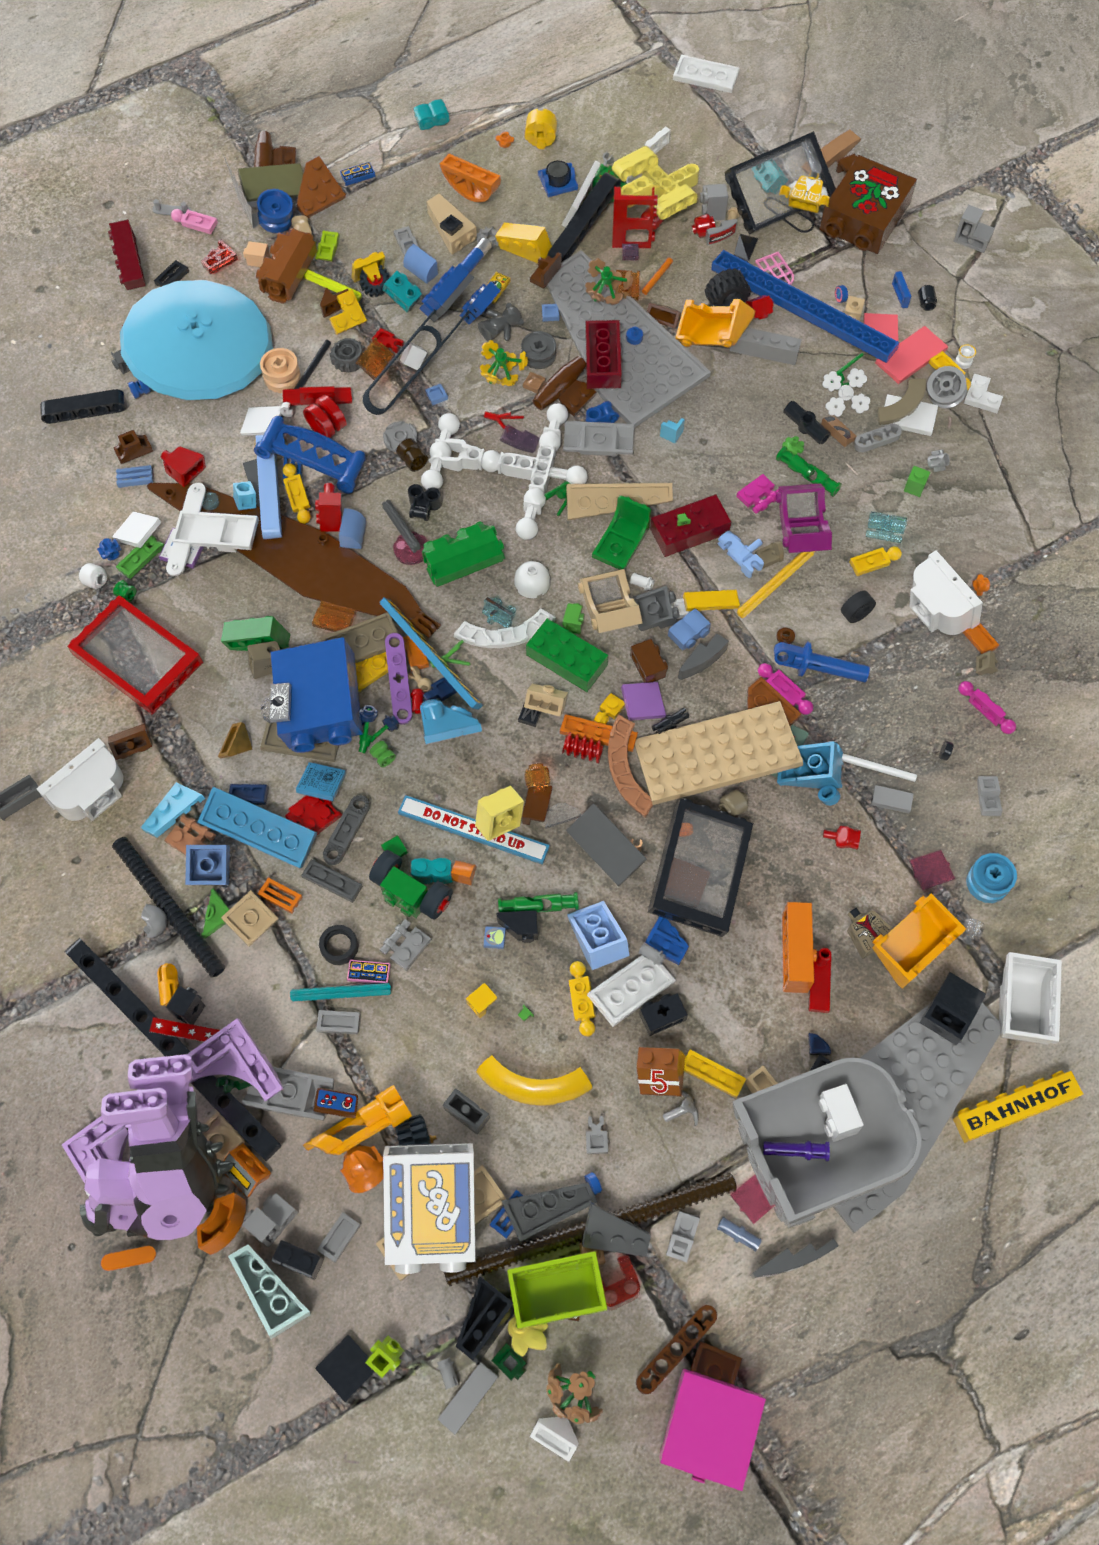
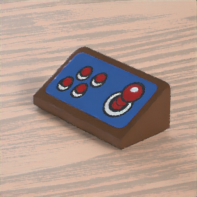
[313,1088,358,1119]

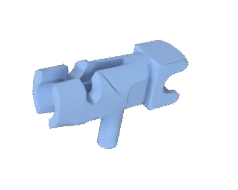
[717,531,764,578]

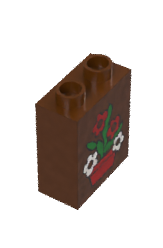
[820,155,917,255]

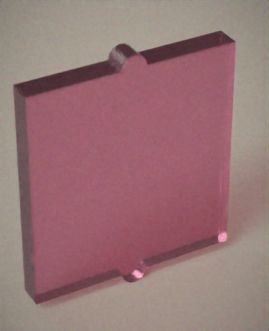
[909,850,955,890]
[730,1175,775,1224]

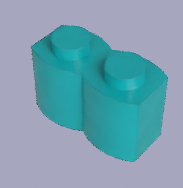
[413,99,450,130]
[411,858,452,885]

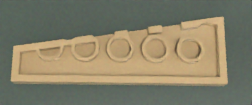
[566,483,673,520]

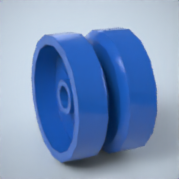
[257,189,293,233]

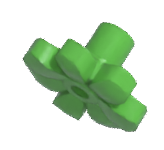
[782,436,804,455]

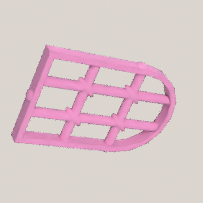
[755,252,794,285]

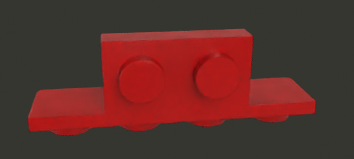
[282,386,352,406]

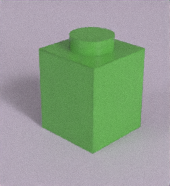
[904,466,930,497]

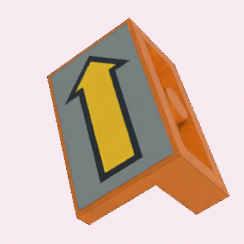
[223,1144,271,1198]

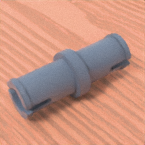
[717,1217,762,1252]

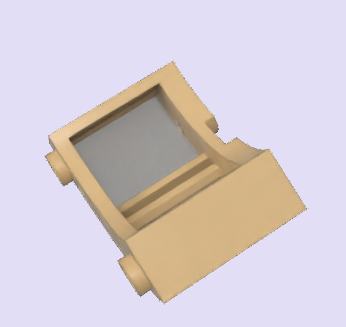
[578,569,642,633]

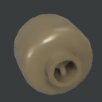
[719,790,749,817]

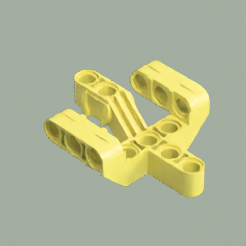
[612,146,699,220]

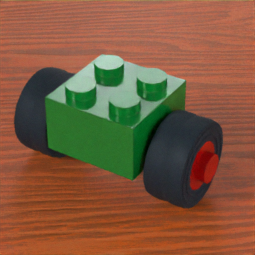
[369,850,453,920]

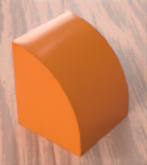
[451,860,477,885]

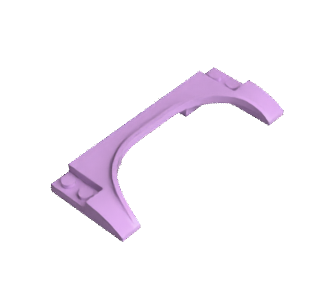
[62,1018,284,1183]

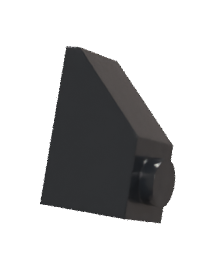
[496,911,538,943]

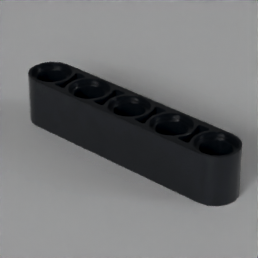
[40,389,126,424]

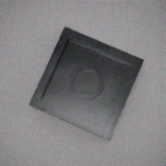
[315,1335,375,1403]

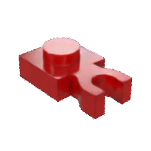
[371,328,404,353]

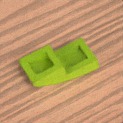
[316,230,340,261]

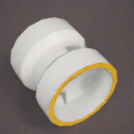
[955,345,976,369]

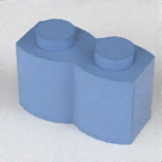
[668,609,711,651]

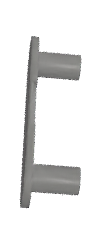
[152,199,192,215]

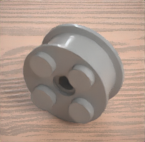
[927,366,967,408]

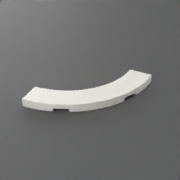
[454,608,556,648]

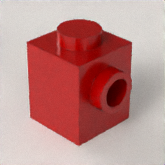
[746,295,774,319]

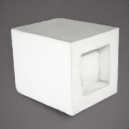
[400,343,427,370]

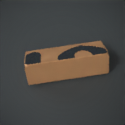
[821,415,857,447]

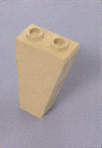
[427,194,477,255]

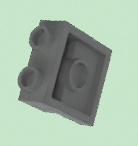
[633,586,680,632]

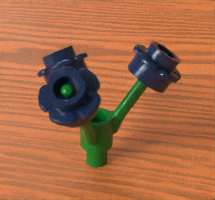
[358,705,399,753]

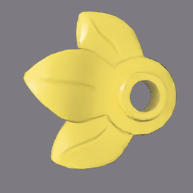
[508,1317,548,1357]

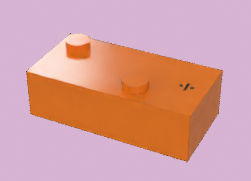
[782,902,817,993]

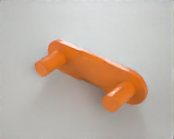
[101,1246,156,1271]

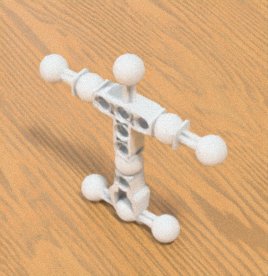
[421,403,588,540]

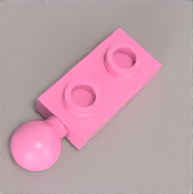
[171,209,218,234]

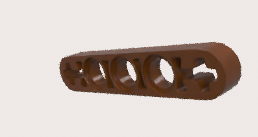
[636,1305,717,1395]

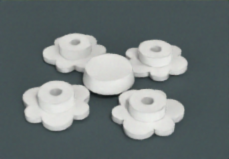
[822,368,870,417]

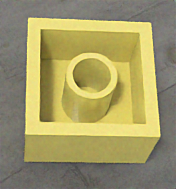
[475,786,524,841]

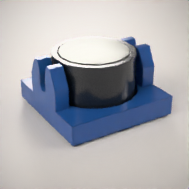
[538,160,578,197]

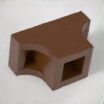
[113,429,153,464]

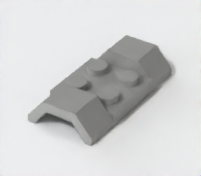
[563,421,634,456]
[242,1067,334,1121]

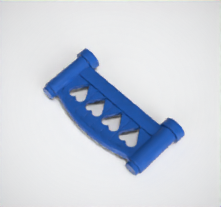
[254,416,365,494]

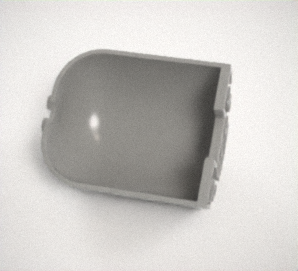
[732,1058,921,1226]

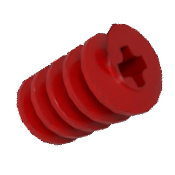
[562,732,604,764]

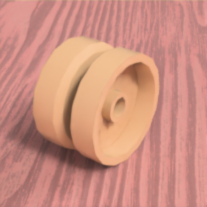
[260,348,301,393]

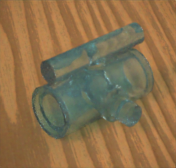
[865,511,907,543]

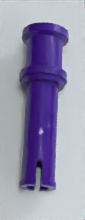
[763,1141,830,1161]

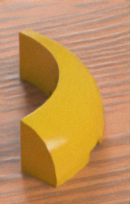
[476,1055,593,1106]

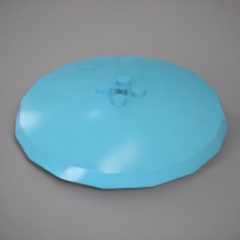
[120,280,273,400]

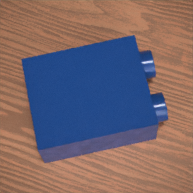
[271,637,363,753]

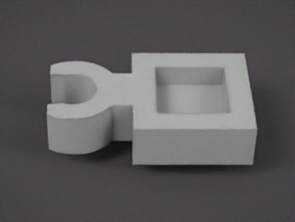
[586,1116,608,1155]

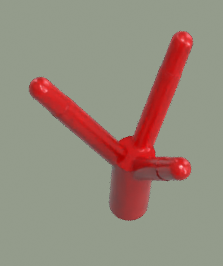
[484,411,524,437]

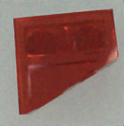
[201,239,238,275]

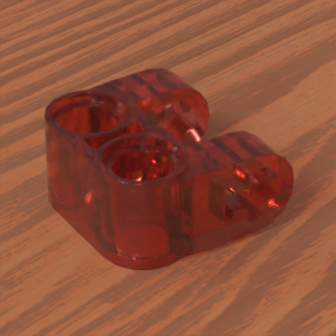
[601,1254,640,1311]

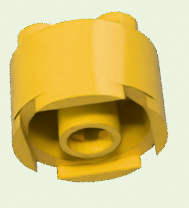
[524,109,557,150]

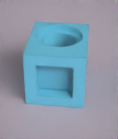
[233,481,256,510]

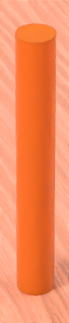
[642,258,673,295]

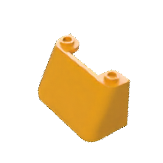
[675,299,755,348]
[872,893,966,989]

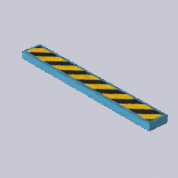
[380,598,483,710]

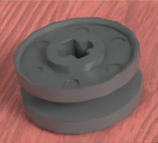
[521,331,556,369]

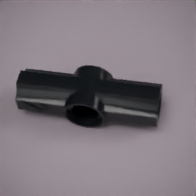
[783,401,831,444]

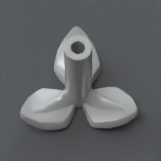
[663,1091,699,1126]

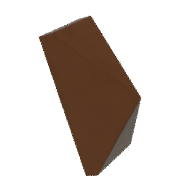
[647,302,681,329]

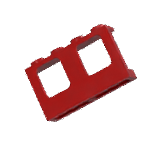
[612,187,658,249]

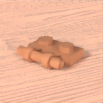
[164,815,216,856]

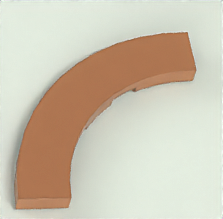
[608,714,653,818]

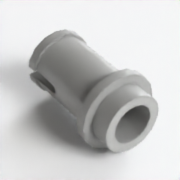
[638,943,666,966]
[437,1358,459,1390]

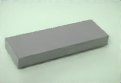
[437,1362,498,1435]

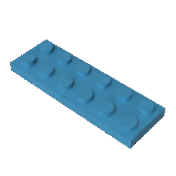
[198,787,318,868]

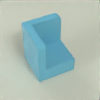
[660,418,685,443]

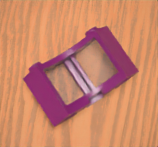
[776,483,832,553]

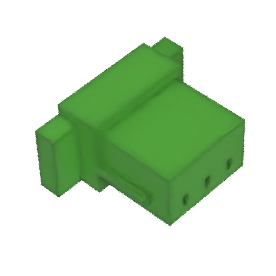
[677,513,691,526]
[518,1005,534,1021]

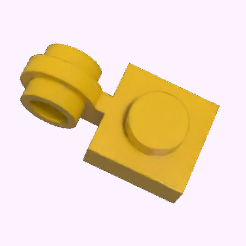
[594,693,625,724]

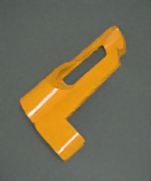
[303,1085,412,1155]

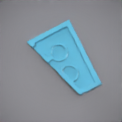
[141,782,205,838]

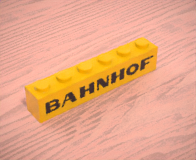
[953,1070,1083,1143]

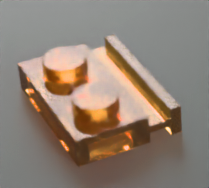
[615,270,640,300]
[356,337,394,380]
[312,601,356,632]

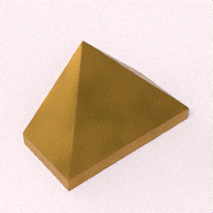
[218,722,253,759]

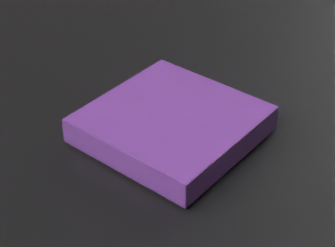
[621,682,666,721]

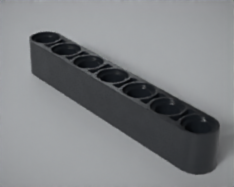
[547,172,621,263]

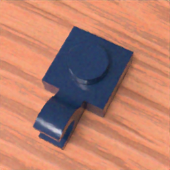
[423,677,457,702]

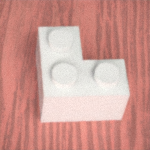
[818,1084,864,1142]

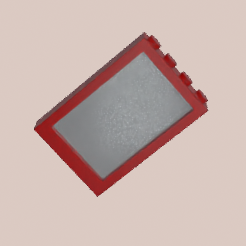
[67,595,203,715]

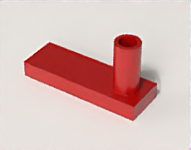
[808,948,832,1013]

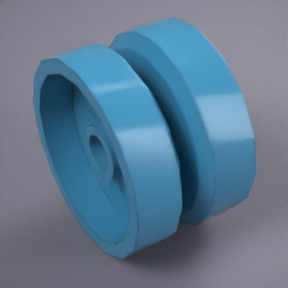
[966,853,1017,903]

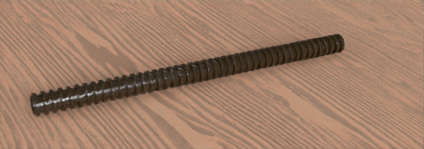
[444,1173,737,1287]

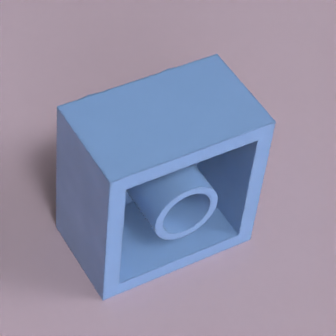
[185,845,230,885]

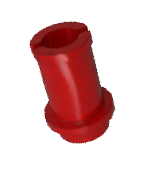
[410,689,425,714]

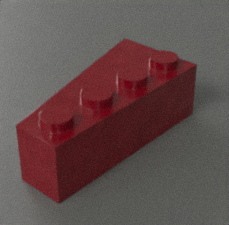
[108,219,146,290]

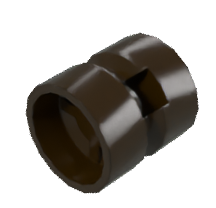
[396,438,428,472]

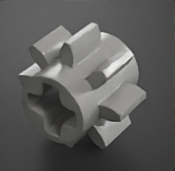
[927,450,950,472]

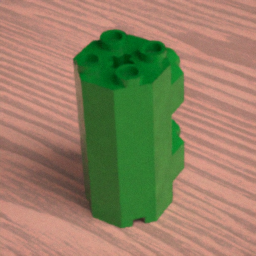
[422,521,505,587]

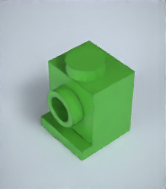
[563,603,585,634]

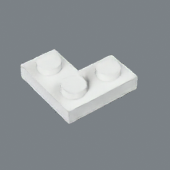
[964,374,1003,413]

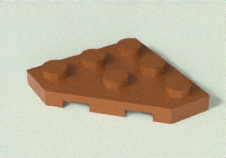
[297,156,346,218]
[747,677,801,726]

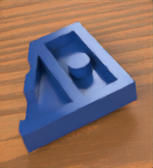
[645,916,689,965]

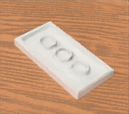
[673,55,740,93]
[562,160,600,227]
[587,955,676,1027]

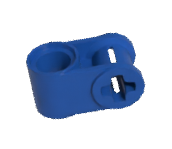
[585,401,619,423]

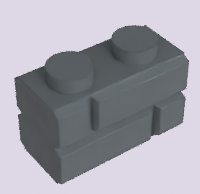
[443,1088,490,1135]

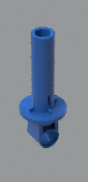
[773,642,870,683]

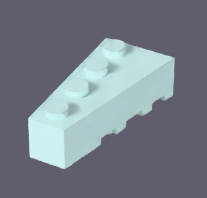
[228,1245,310,1339]

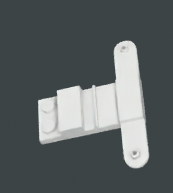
[166,483,259,576]

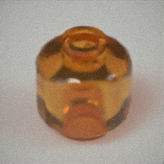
[524,763,551,793]

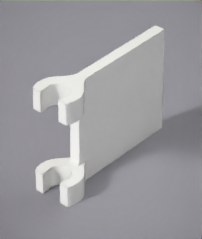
[240,402,294,437]

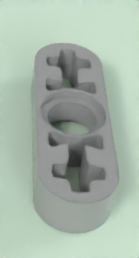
[854,424,902,452]

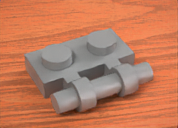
[380,919,432,971]

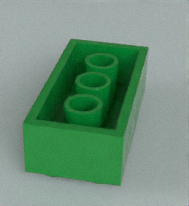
[526,618,608,692]

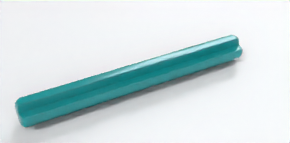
[290,983,391,1001]

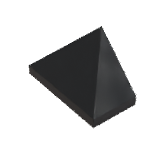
[734,234,758,263]

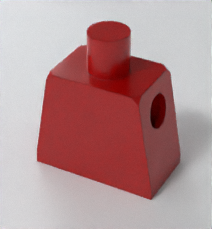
[161,446,206,487]

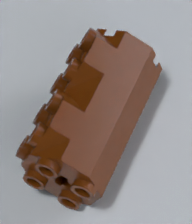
[256,228,317,304]

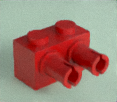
[315,483,342,532]

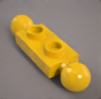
[282,463,311,524]
[568,961,596,1037]

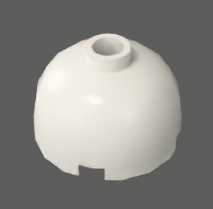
[514,561,550,598]

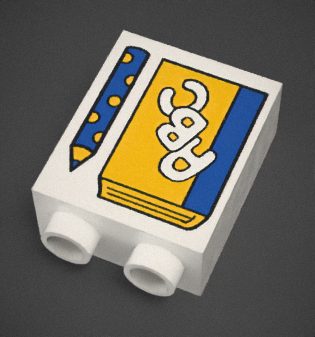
[383,1143,475,1274]

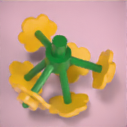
[480,340,528,386]

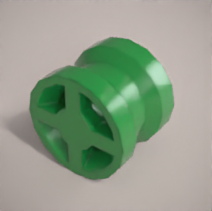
[113,580,137,602]

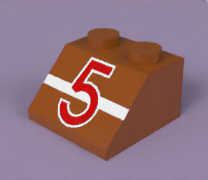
[637,1047,685,1097]

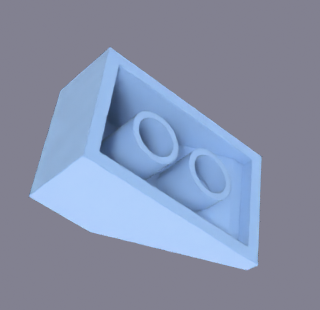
[567,901,629,970]

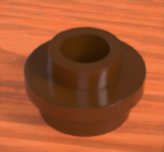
[776,627,795,644]

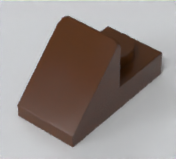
[320,287,349,318]

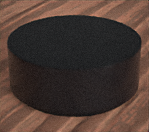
[939,741,954,761]

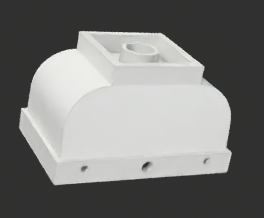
[909,551,983,635]
[37,738,123,821]
[999,952,1062,1045]

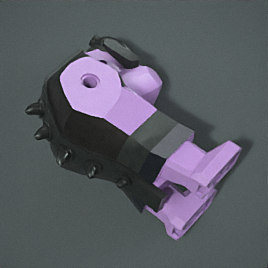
[80,1054,234,1240]

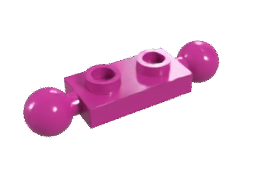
[758,663,813,715]
[958,681,1016,734]

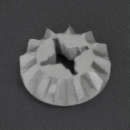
[476,226,499,249]

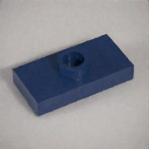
[229,784,269,805]

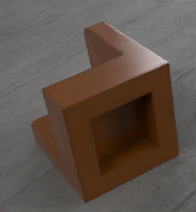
[836,153,857,173]

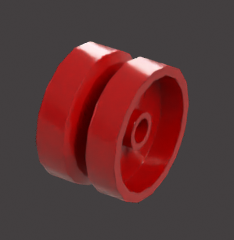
[303,395,347,438]

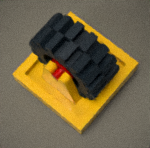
[351,251,389,297]

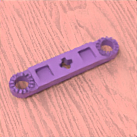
[385,633,412,725]

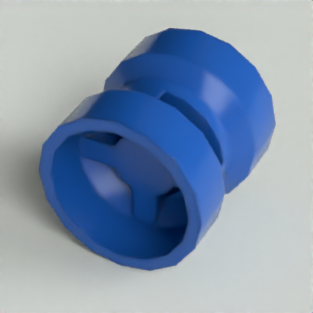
[127,380,151,399]

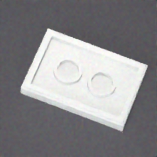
[883,394,938,436]

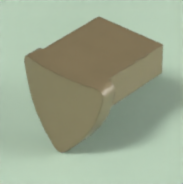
[755,541,784,568]

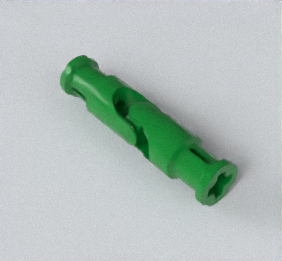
[776,446,842,497]
[498,892,579,913]

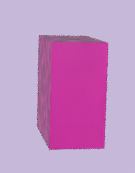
[659,1368,766,1491]

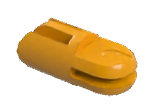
[157,963,179,1006]

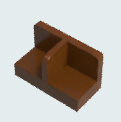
[530,252,561,289]
[522,782,552,825]

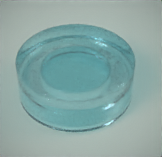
[202,492,219,510]

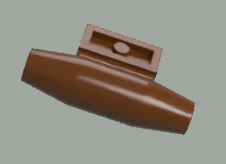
[254,131,296,167]
[533,356,597,417]

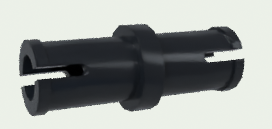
[652,708,689,734]

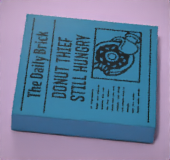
[296,762,346,801]

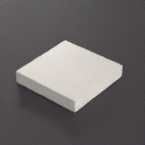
[112,512,161,548]

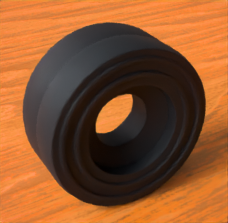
[841,590,876,623]

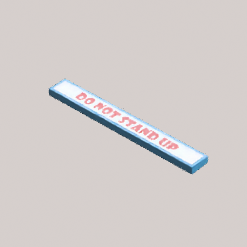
[398,795,550,865]

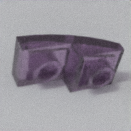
[499,424,540,453]

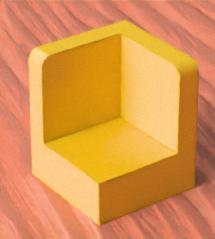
[466,983,497,1018]

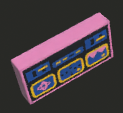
[347,960,391,984]

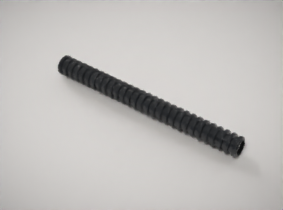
[112,837,225,978]

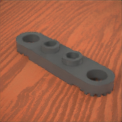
[323,795,370,865]

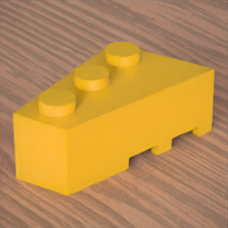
[495,222,552,263]

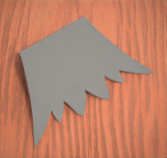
[222,151,260,229]

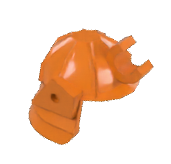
[340,1144,384,1193]

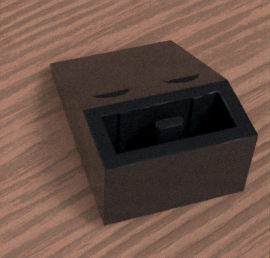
[919,972,986,1045]

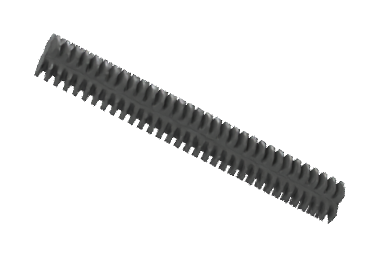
[382,500,421,553]

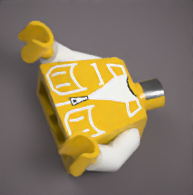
[779,172,829,213]

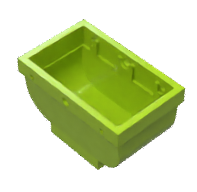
[507,1251,607,1329]

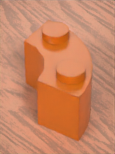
[196,1193,246,1255]

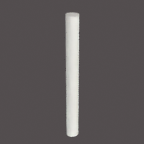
[842,754,917,782]

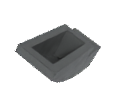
[678,633,729,680]

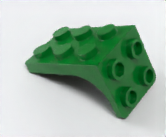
[592,495,651,570]

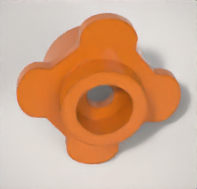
[496,131,514,148]
[972,574,990,596]

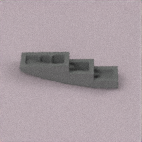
[750,1238,839,1279]

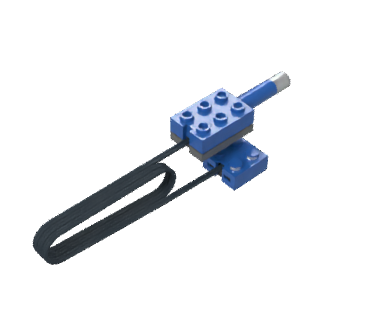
[363,238,501,415]

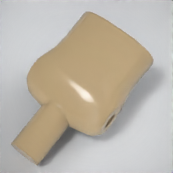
[291,216,312,235]

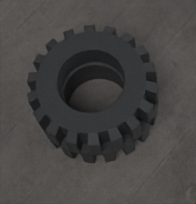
[705,268,751,306]

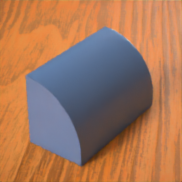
[403,243,438,284]
[339,508,366,549]

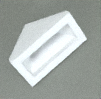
[530,1417,579,1462]

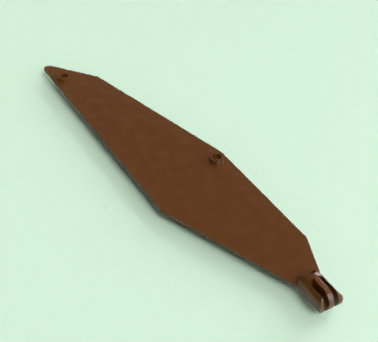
[147,483,441,638]

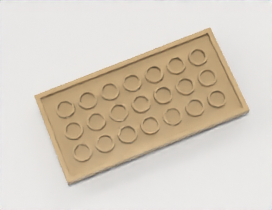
[635,701,803,805]

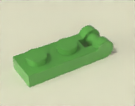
[116,535,165,579]

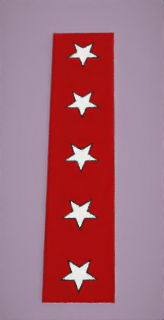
[150,1017,220,1042]

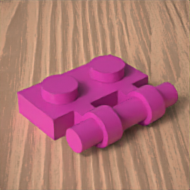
[736,474,779,514]

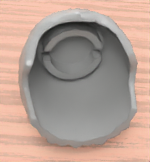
[141,904,167,938]

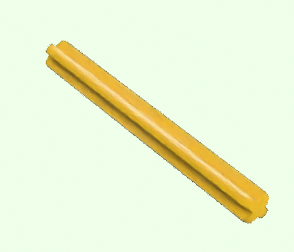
[737,551,815,618]

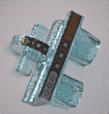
[482,597,516,628]

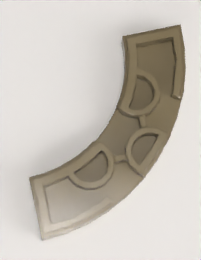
[877,379,926,425]

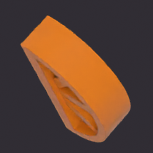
[440,154,501,202]

